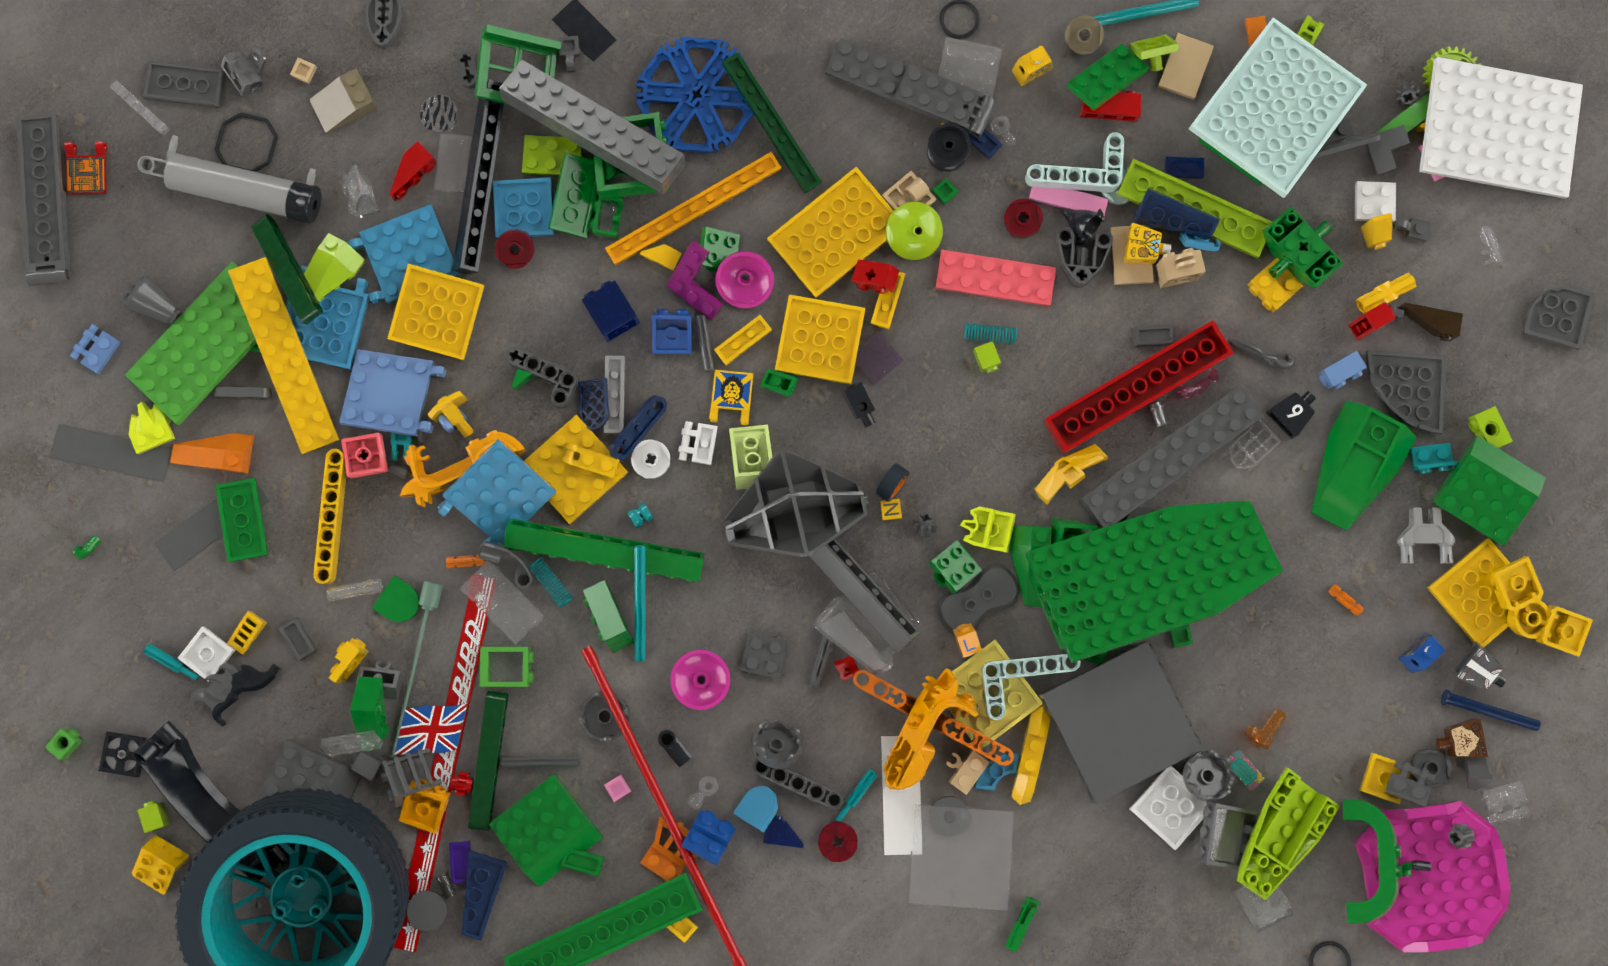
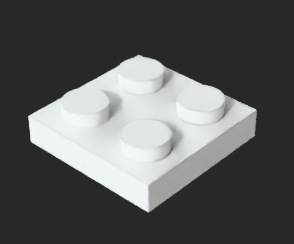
[1355,181,1396,222]
[178,626,235,682]

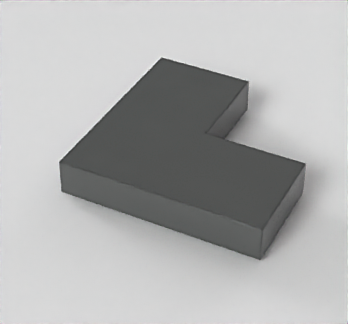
[1367,125,1410,175]

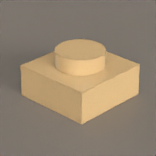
[290,58,317,84]

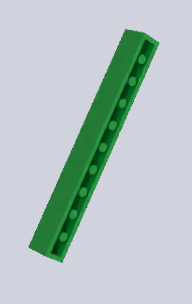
[503,518,705,582]

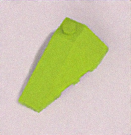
[289,233,365,305]

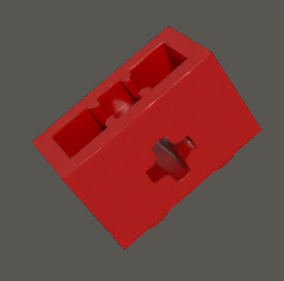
[851,259,900,294]

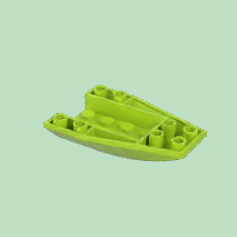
[1237,767,1340,900]

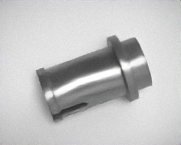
[1149,402,1168,428]

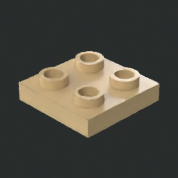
[882,171,936,210]

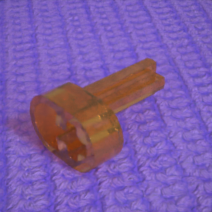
[1244,709,1287,749]

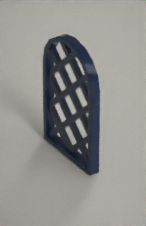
[578,378,609,430]

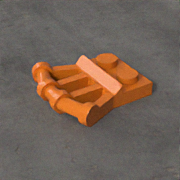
[640,816,698,881]

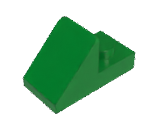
[760,369,798,399]

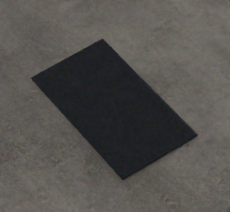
[552,0,616,62]

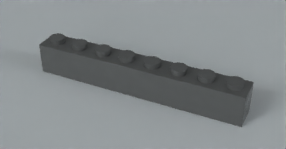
[809,539,921,653]

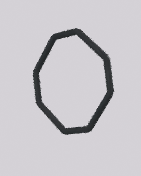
[215,113,278,172]

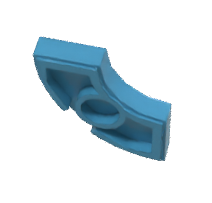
[974,753,1019,791]

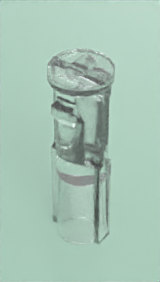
[326,577,383,602]

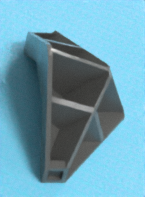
[723,450,869,557]

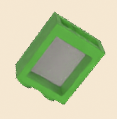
[480,647,534,687]

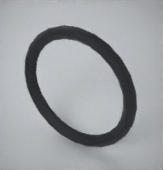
[940,0,980,39]
[1309,941,1351,966]

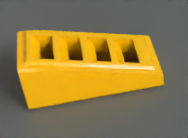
[227,611,267,655]

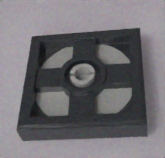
[98,731,147,777]

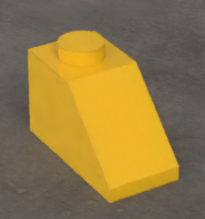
[1361,213,1392,250]

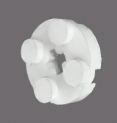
[631,439,671,479]

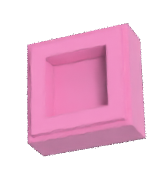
[604,774,632,802]

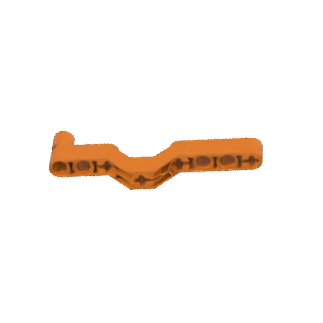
[853,670,1014,766]

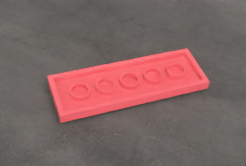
[935,250,1056,307]

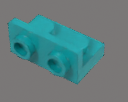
[1409,443,1457,474]

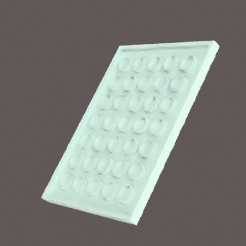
[1189,17,1367,198]

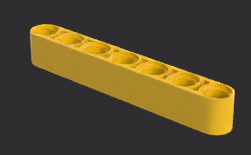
[313,449,347,585]

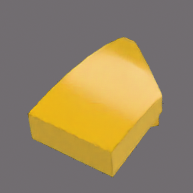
[639,244,682,271]

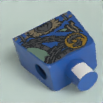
[1398,633,1445,673]

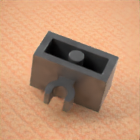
[356,660,402,700]

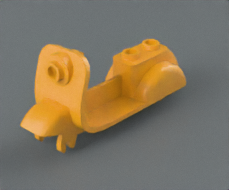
[400,430,527,507]
[883,668,979,790]

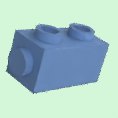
[1319,351,1367,389]

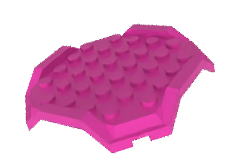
[1354,800,1511,952]

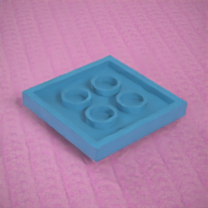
[493,177,555,239]

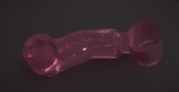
[1178,368,1219,398]

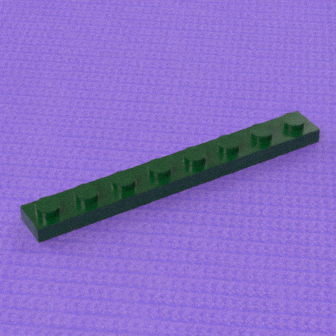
[722,52,822,194]

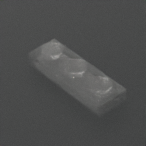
[319,731,383,756]

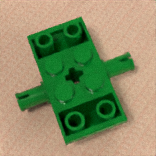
[1263,206,1344,288]

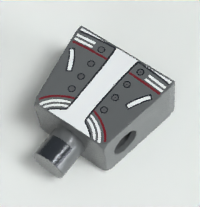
[1453,641,1507,690]

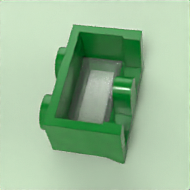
[590,198,624,240]

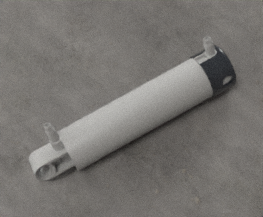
[137,135,322,224]

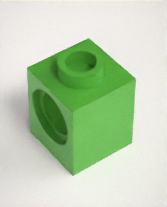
[45,728,83,760]

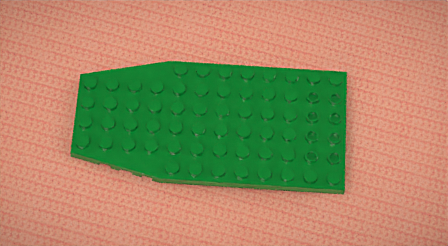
[1025,501,1283,663]

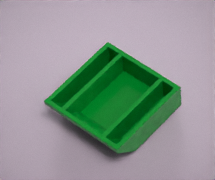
[1431,435,1546,546]
[489,774,603,887]

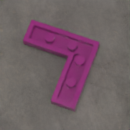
[666,241,723,321]

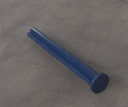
[1441,689,1541,731]

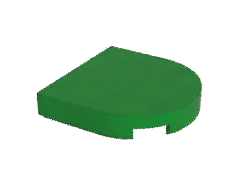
[372,575,420,622]

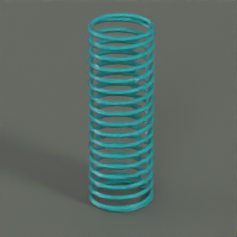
[964,322,1017,345]
[529,557,574,608]

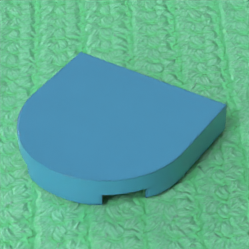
[1178,231,1221,251]
[733,786,778,833]

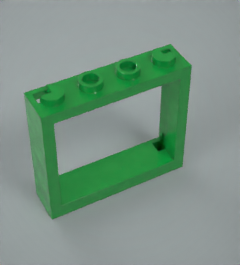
[593,112,669,200]

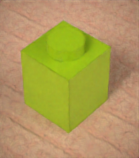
[973,341,1001,374]
[137,800,170,833]

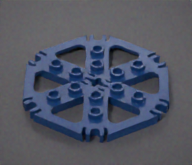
[635,37,754,154]

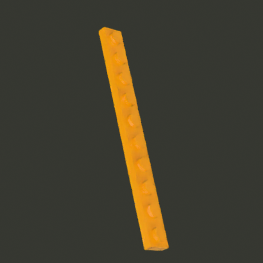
[605,151,781,266]

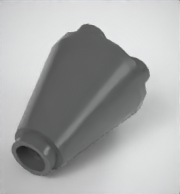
[121,275,181,324]

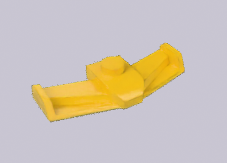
[1035,444,1108,505]

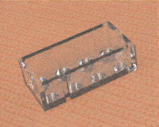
[460,561,546,645]

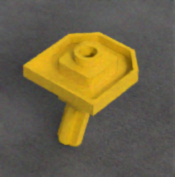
[428,391,474,438]

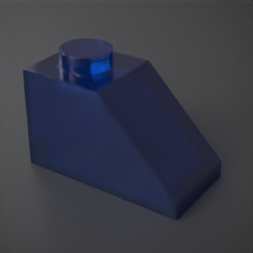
[763,815,804,848]

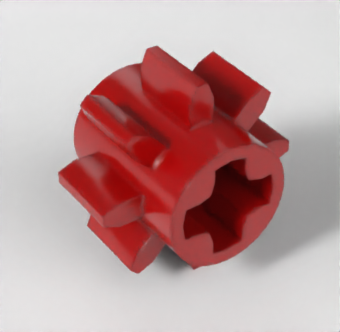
[451,771,474,796]

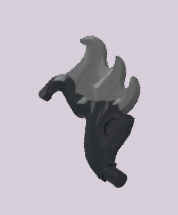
[190,663,280,726]

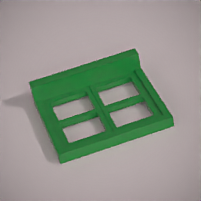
[474,24,561,105]

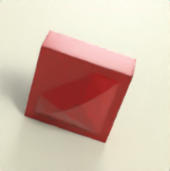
[834,655,859,682]

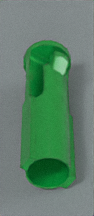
[1004,896,1041,952]

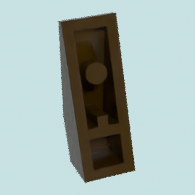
[1399,303,1463,342]

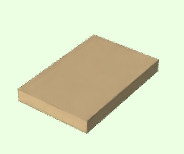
[1158,33,1214,100]
[1110,225,1154,285]

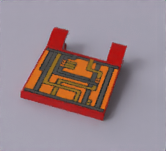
[64,141,107,195]

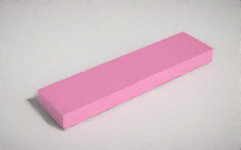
[1029,187,1109,215]

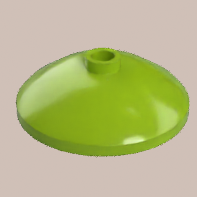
[886,202,943,260]

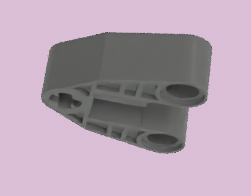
[1055,227,1113,288]

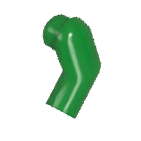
[73,535,101,559]

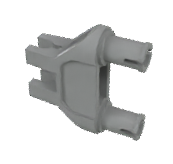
[1397,508,1455,564]

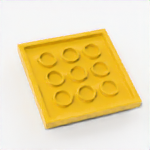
[387,264,485,360]
[775,294,865,385]
[524,414,629,525]
[1427,538,1510,647]

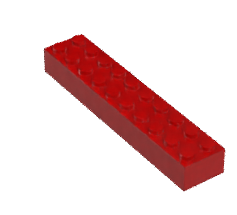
[1043,320,1234,454]

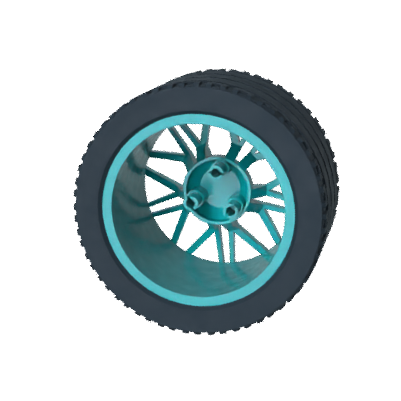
[175,788,409,966]

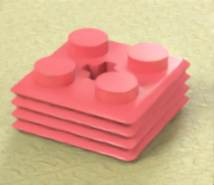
[341,433,388,479]

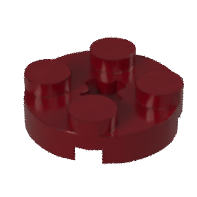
[1004,199,1043,238]
[495,229,535,269]
[818,821,858,862]

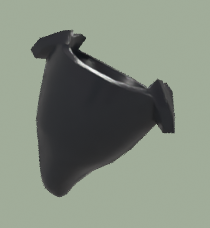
[1063,208,1105,245]

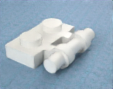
[678,421,718,465]

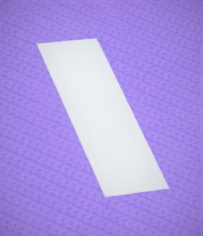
[881,736,922,855]

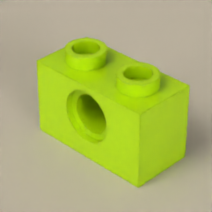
[1468,406,1513,448]

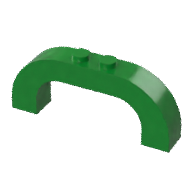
[1343,799,1402,924]

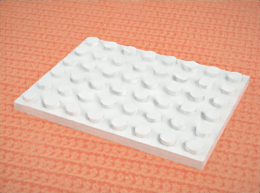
[1419,57,1583,199]

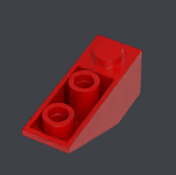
[389,141,437,201]

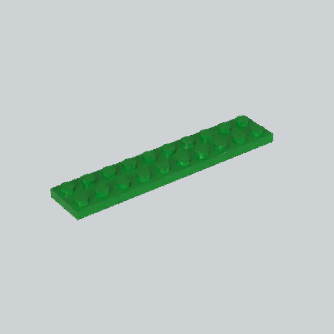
[503,872,703,966]

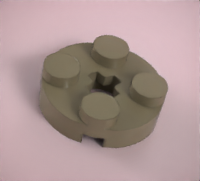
[1065,15,1104,55]

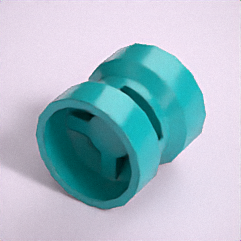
[627,502,654,529]

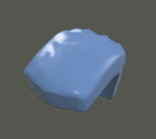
[438,410,467,433]

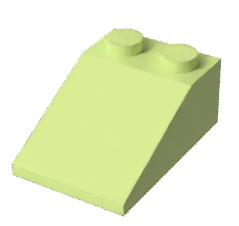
[729,424,772,490]

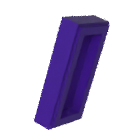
[449,841,471,883]

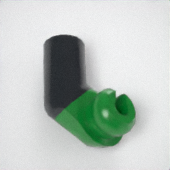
[1400,860,1431,877]

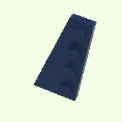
[1131,188,1220,237]
[462,850,507,941]

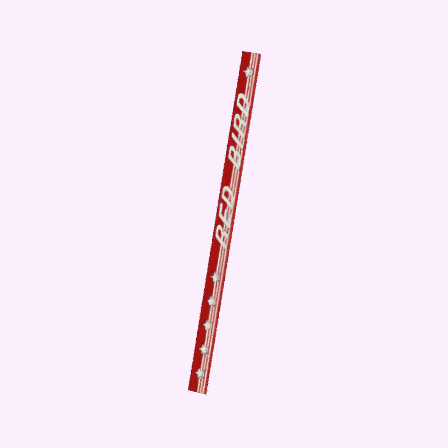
[393,575,497,952]

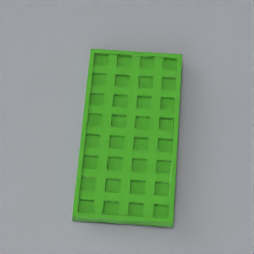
[125,261,257,425]

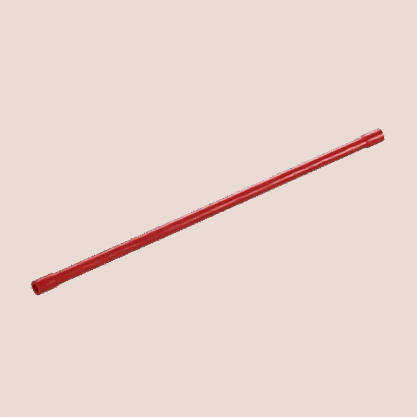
[581,645,747,966]

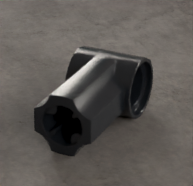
[658,729,693,768]

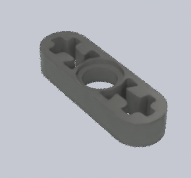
[214,387,272,400]

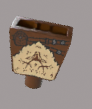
[1436,719,1488,757]

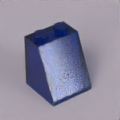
[582,280,640,343]

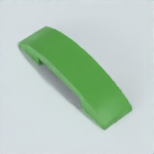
[1378,92,1430,133]

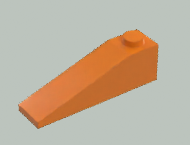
[170,433,255,474]

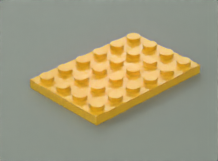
[767,167,893,298]

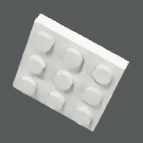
[1129,766,1206,850]

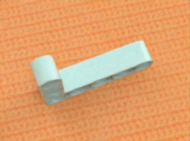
[1025,132,1124,192]
[981,654,1080,720]

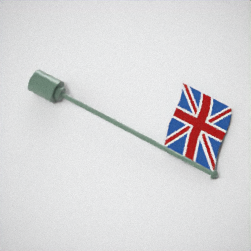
[389,581,468,759]

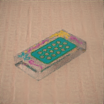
[1228,748,1266,792]

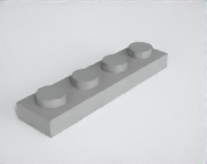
[604,356,625,434]

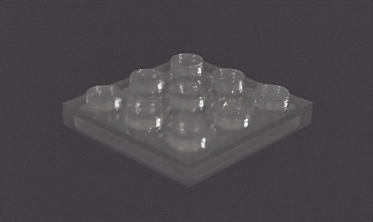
[938,37,1003,97]

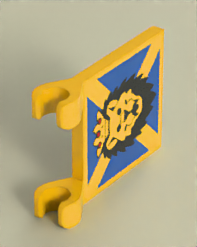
[709,370,754,426]

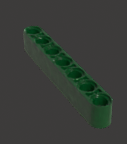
[251,214,323,325]
[468,691,508,831]

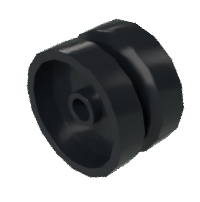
[927,123,971,172]

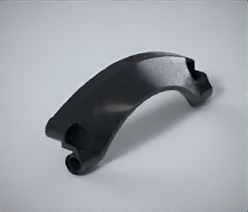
[133,721,290,881]

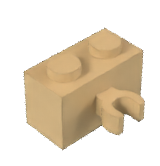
[946,749,990,795]

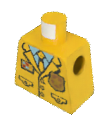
[1012,46,1053,87]
[1123,223,1171,264]

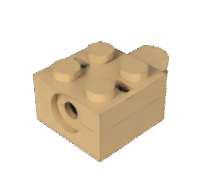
[1155,248,1206,289]

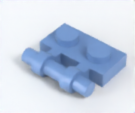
[70,324,121,374]

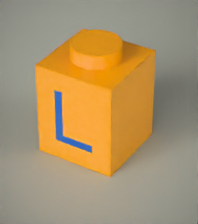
[953,623,982,658]

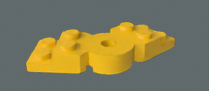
[1490,556,1593,657]

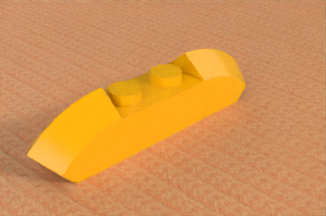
[1011,705,1050,805]

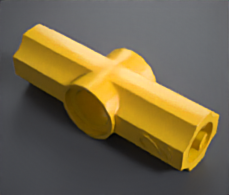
[1356,272,1417,314]

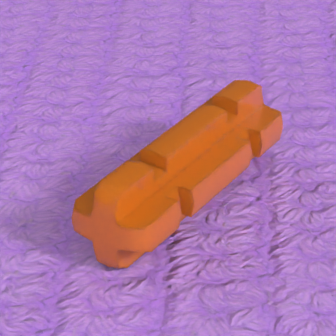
[446,555,485,568]
[1328,584,1364,616]

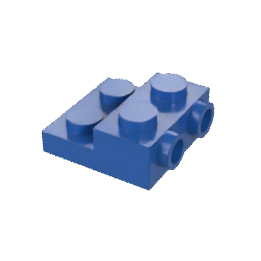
[652,309,692,354]
[681,810,736,866]

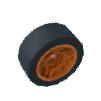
[876,463,909,502]

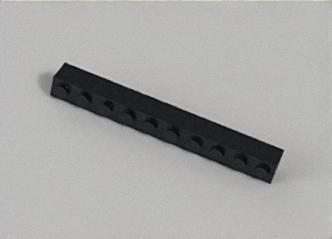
[452,79,504,275]

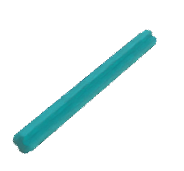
[1092,0,1199,26]
[634,545,646,662]

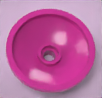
[716,251,774,308]
[671,650,730,710]

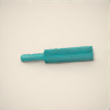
[143,644,199,680]
[836,769,878,822]

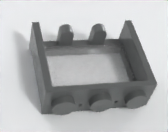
[1197,802,1259,870]

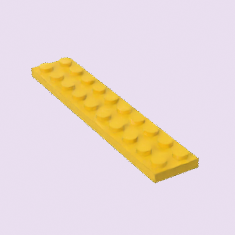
[228,257,340,454]

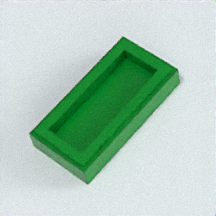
[560,849,604,877]

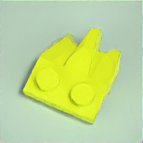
[129,402,175,454]
[960,506,1016,553]

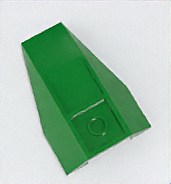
[1311,400,1416,531]

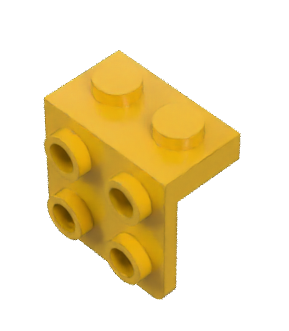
[132,835,189,894]

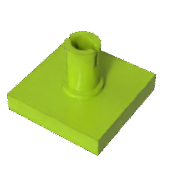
[1130,34,1179,71]

